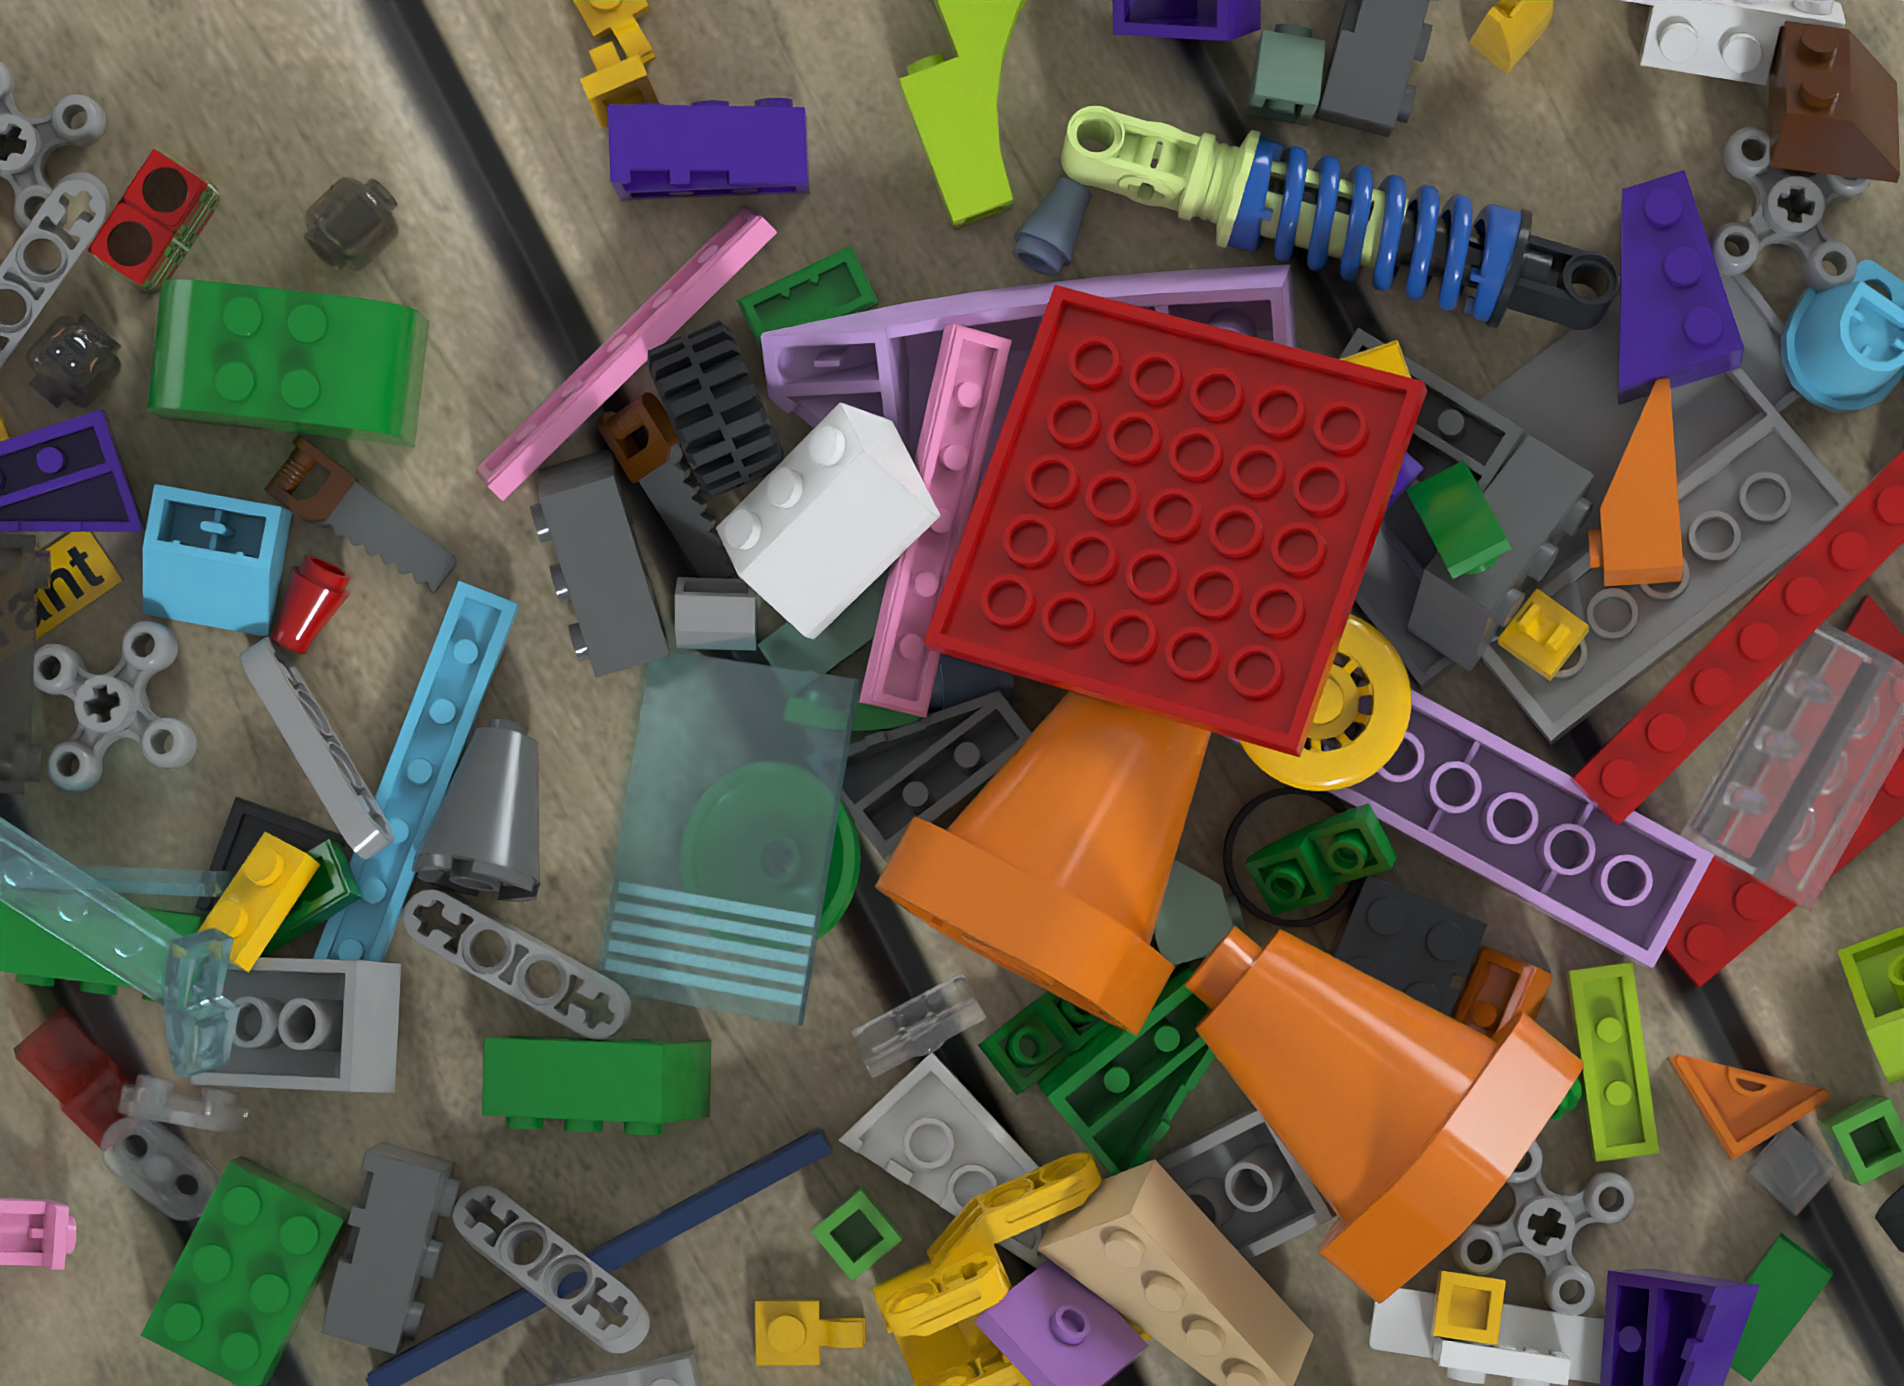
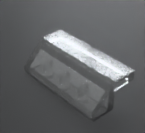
[1679,621,1904,911]

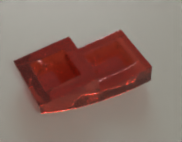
[13,1007,153,1152]

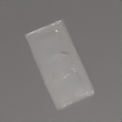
[851,973,986,1078]

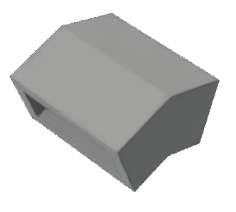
[675,577,758,651]

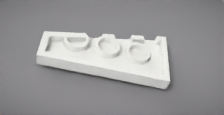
[838,1052,1051,1269]

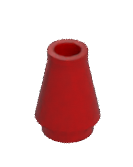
[271,555,351,655]

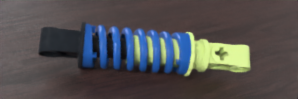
[1061,106,1620,330]

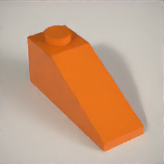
[1588,378,1683,587]

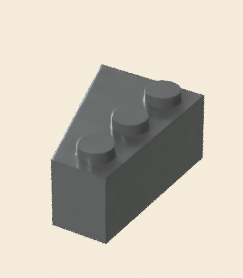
[1315,0,1439,137]
[1339,328,1524,493]
[1406,434,1594,672]
[530,448,670,678]
[806,690,1032,863]
[321,1142,462,1354]

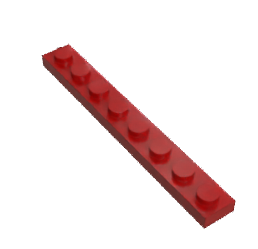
[1569,448,1904,826]

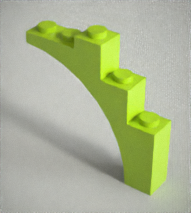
[899,0,1027,231]

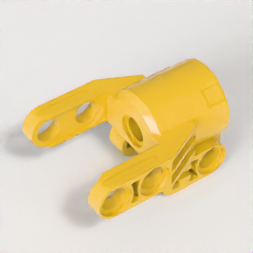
[871,1152,1152,1386]

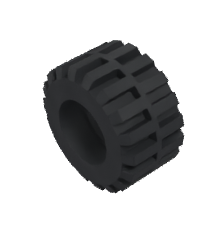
[647,320,784,498]

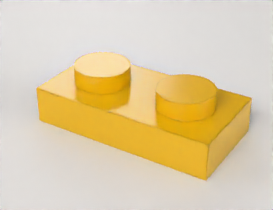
[193,832,320,973]

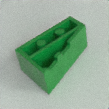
[0,890,208,1004]
[1037,962,1215,1176]
[482,1035,711,1135]

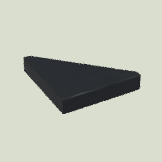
[195,797,347,911]

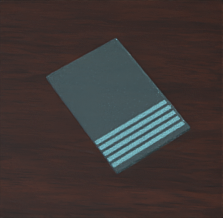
[597,651,860,1026]

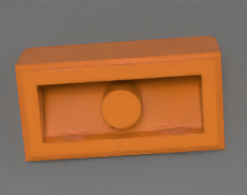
[1452,945,1553,1038]

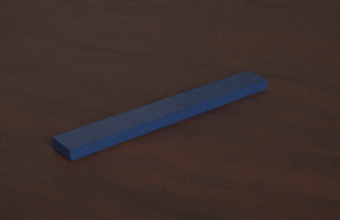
[366,1127,833,1386]

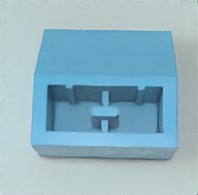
[143,484,293,637]

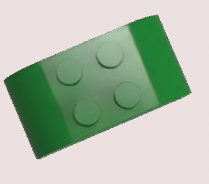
[146,279,429,447]

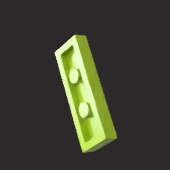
[1566,962,1659,1162]

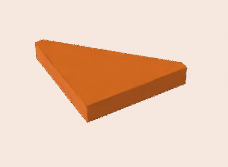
[1667,1053,1833,1160]

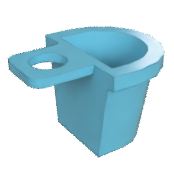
[1780,260,1904,413]

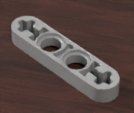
[0,172,110,369]
[240,636,395,860]
[403,888,632,1039]
[452,1186,650,1353]

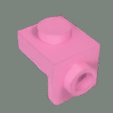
[0,1198,76,1270]

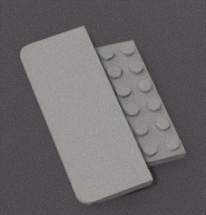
[1354,273,1851,745]

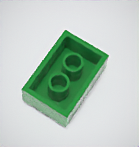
[140,1156,351,1386]

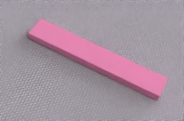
[475,206,777,501]
[859,324,1012,718]

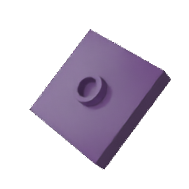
[974,1259,1149,1386]

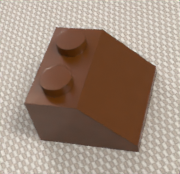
[1769,21,1900,183]

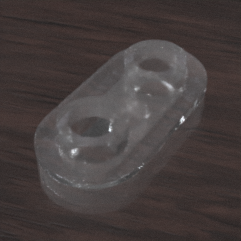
[117,1074,250,1134]
[101,1114,219,1220]

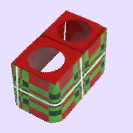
[87,148,220,294]

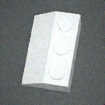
[716,402,941,639]

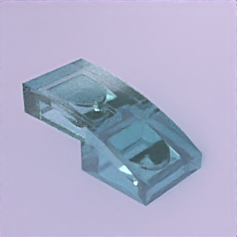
[164,927,240,1079]

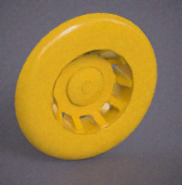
[1239,614,1412,791]

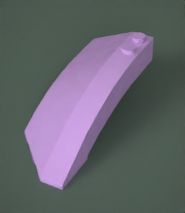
[761,264,1297,497]

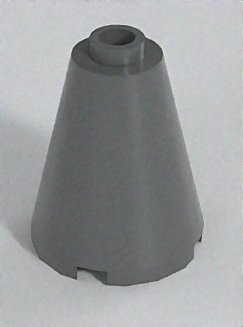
[412,719,540,902]

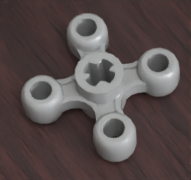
[0,61,107,230]
[1708,127,1871,292]
[28,621,197,791]
[1450,1140,1635,1316]

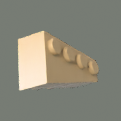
[1037,1159,1314,1386]

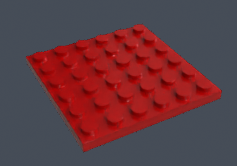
[923,285,1427,758]

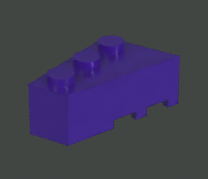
[1618,170,1744,405]

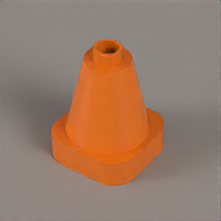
[875,691,1211,1036]
[1184,925,1584,1304]

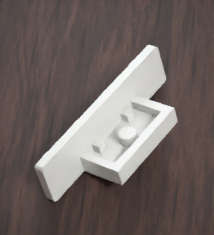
[1621,0,1846,85]
[1368,1287,1604,1386]

